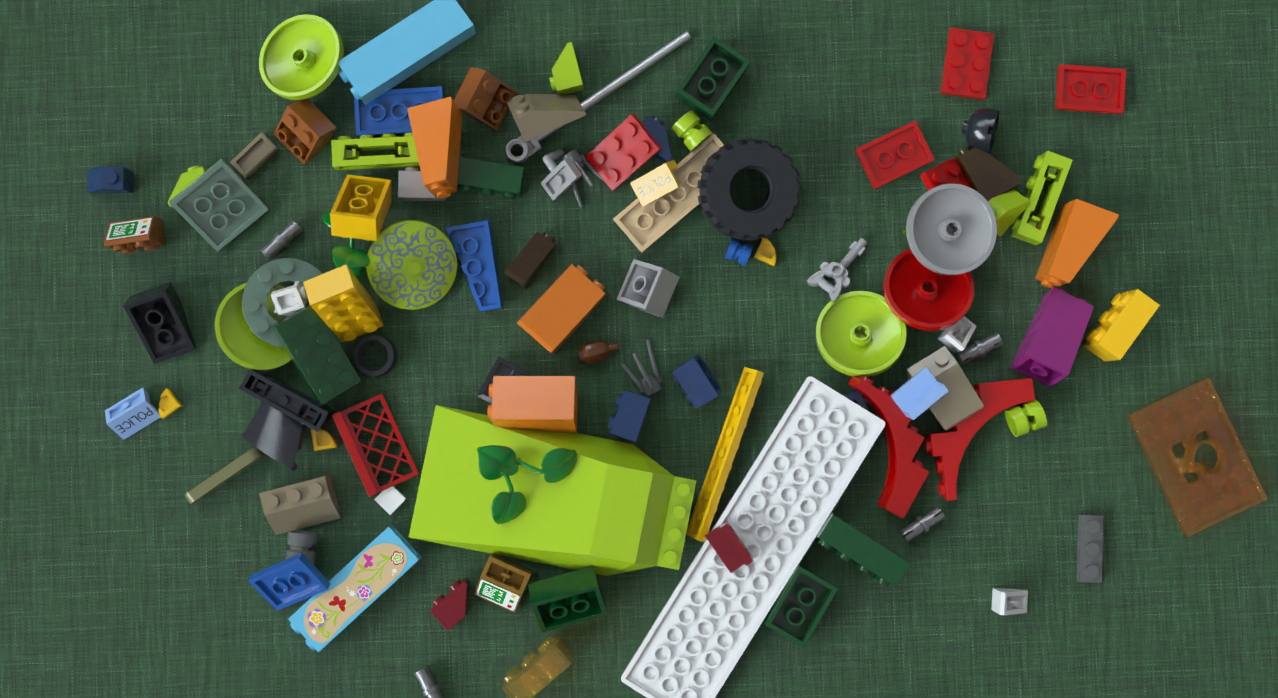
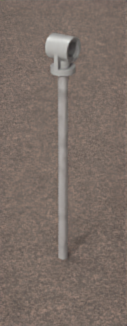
[506,31,691,164]

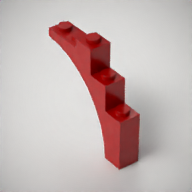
[848,376,929,519]
[924,378,1035,500]

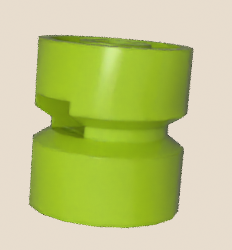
[671,110,713,152]
[1005,400,1047,437]

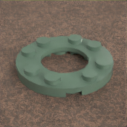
[242,258,322,348]

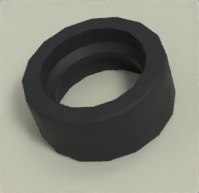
[352,334,397,377]

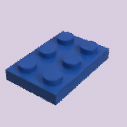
[248,553,331,610]

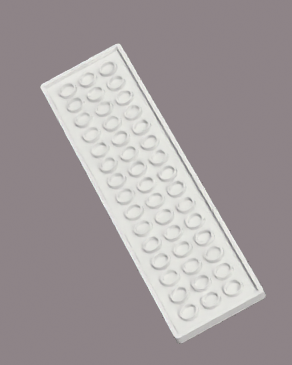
[621,376,885,698]

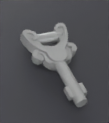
[807,238,867,302]

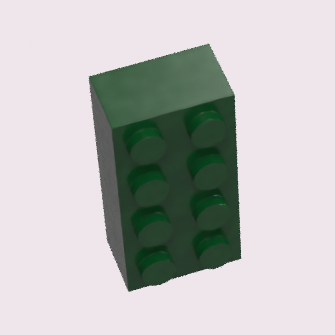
[271,304,361,405]
[815,513,910,587]

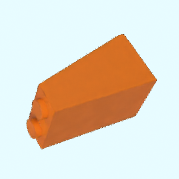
[407,97,462,198]
[1035,199,1119,288]
[517,264,606,355]
[488,376,578,434]

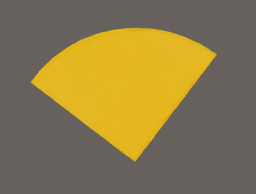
[754,238,776,267]
[158,388,183,419]
[311,429,338,451]

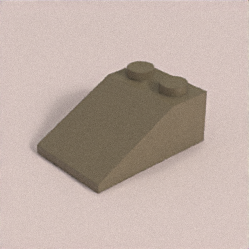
[507,94,586,142]
[907,346,984,431]

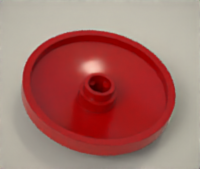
[883,249,974,331]

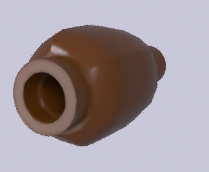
[577,340,618,364]

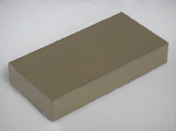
[230,132,279,179]

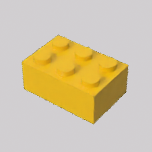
[330,174,392,241]
[1083,289,1160,362]

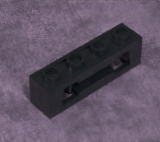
[239,369,335,432]

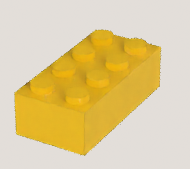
[303,264,384,343]

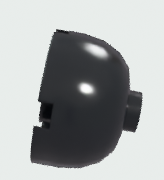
[962,108,1000,154]

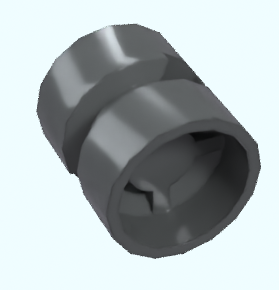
[286,530,318,565]

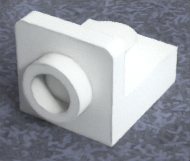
[271,280,308,315]

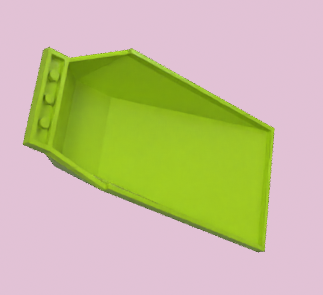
[409,405,696,576]

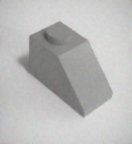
[398,167,446,201]

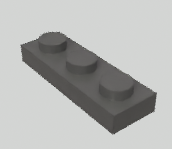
[1077,514,1103,583]

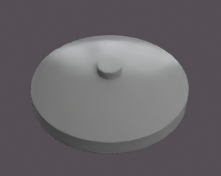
[906,184,997,275]

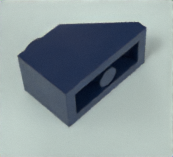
[642,116,672,163]
[87,167,133,193]

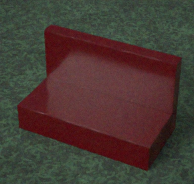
[705,521,754,573]

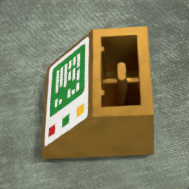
[474,554,533,613]

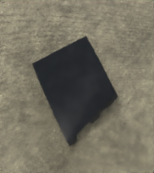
[242,402,306,471]

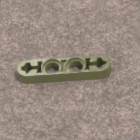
[184,447,264,505]

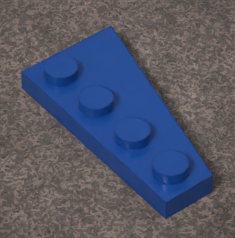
[446,220,503,312]

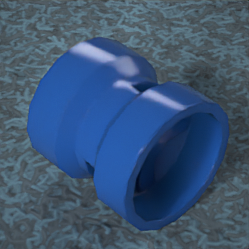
[725,238,753,266]

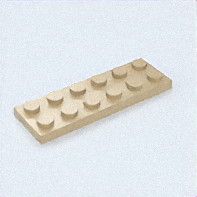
[613,134,724,253]

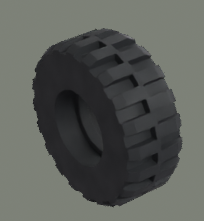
[697,138,801,240]

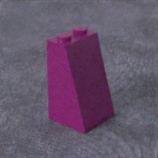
[1010,287,1094,387]

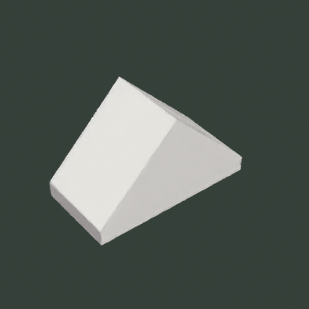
[937,316,976,353]
[991,588,1028,615]

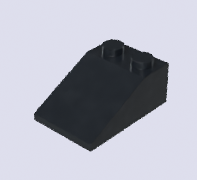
[123,282,196,364]

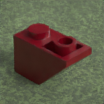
[430,578,470,631]

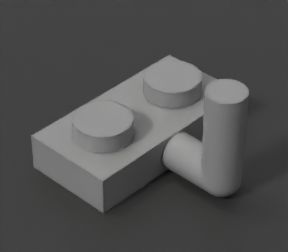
[541,149,582,200]

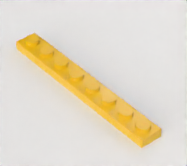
[686,367,764,542]

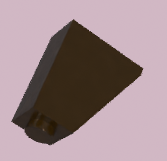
[956,146,1023,202]
[504,231,557,289]

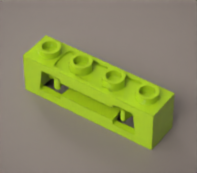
[331,133,420,171]
[1011,151,1073,245]

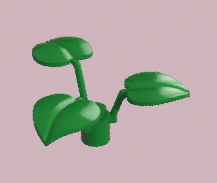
[322,210,370,276]
[477,445,577,525]

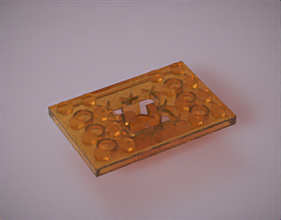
[1126,378,1268,537]

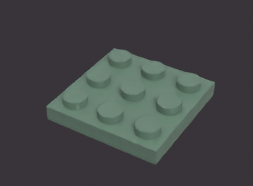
[169,158,269,252]

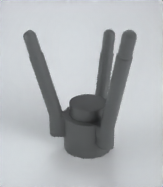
[562,150,604,208]
[621,339,662,396]

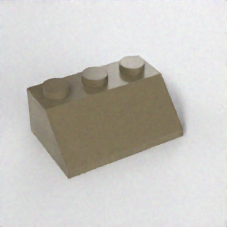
[259,475,342,535]

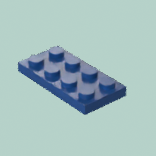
[354,86,444,137]

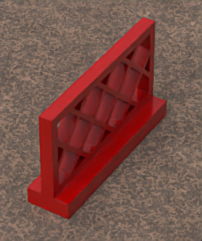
[332,394,419,497]

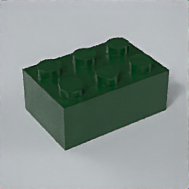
[675,36,751,122]
[763,564,838,648]
[528,566,607,633]

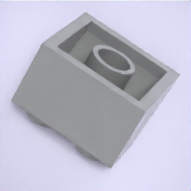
[616,259,680,318]

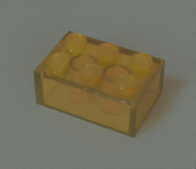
[501,635,574,698]

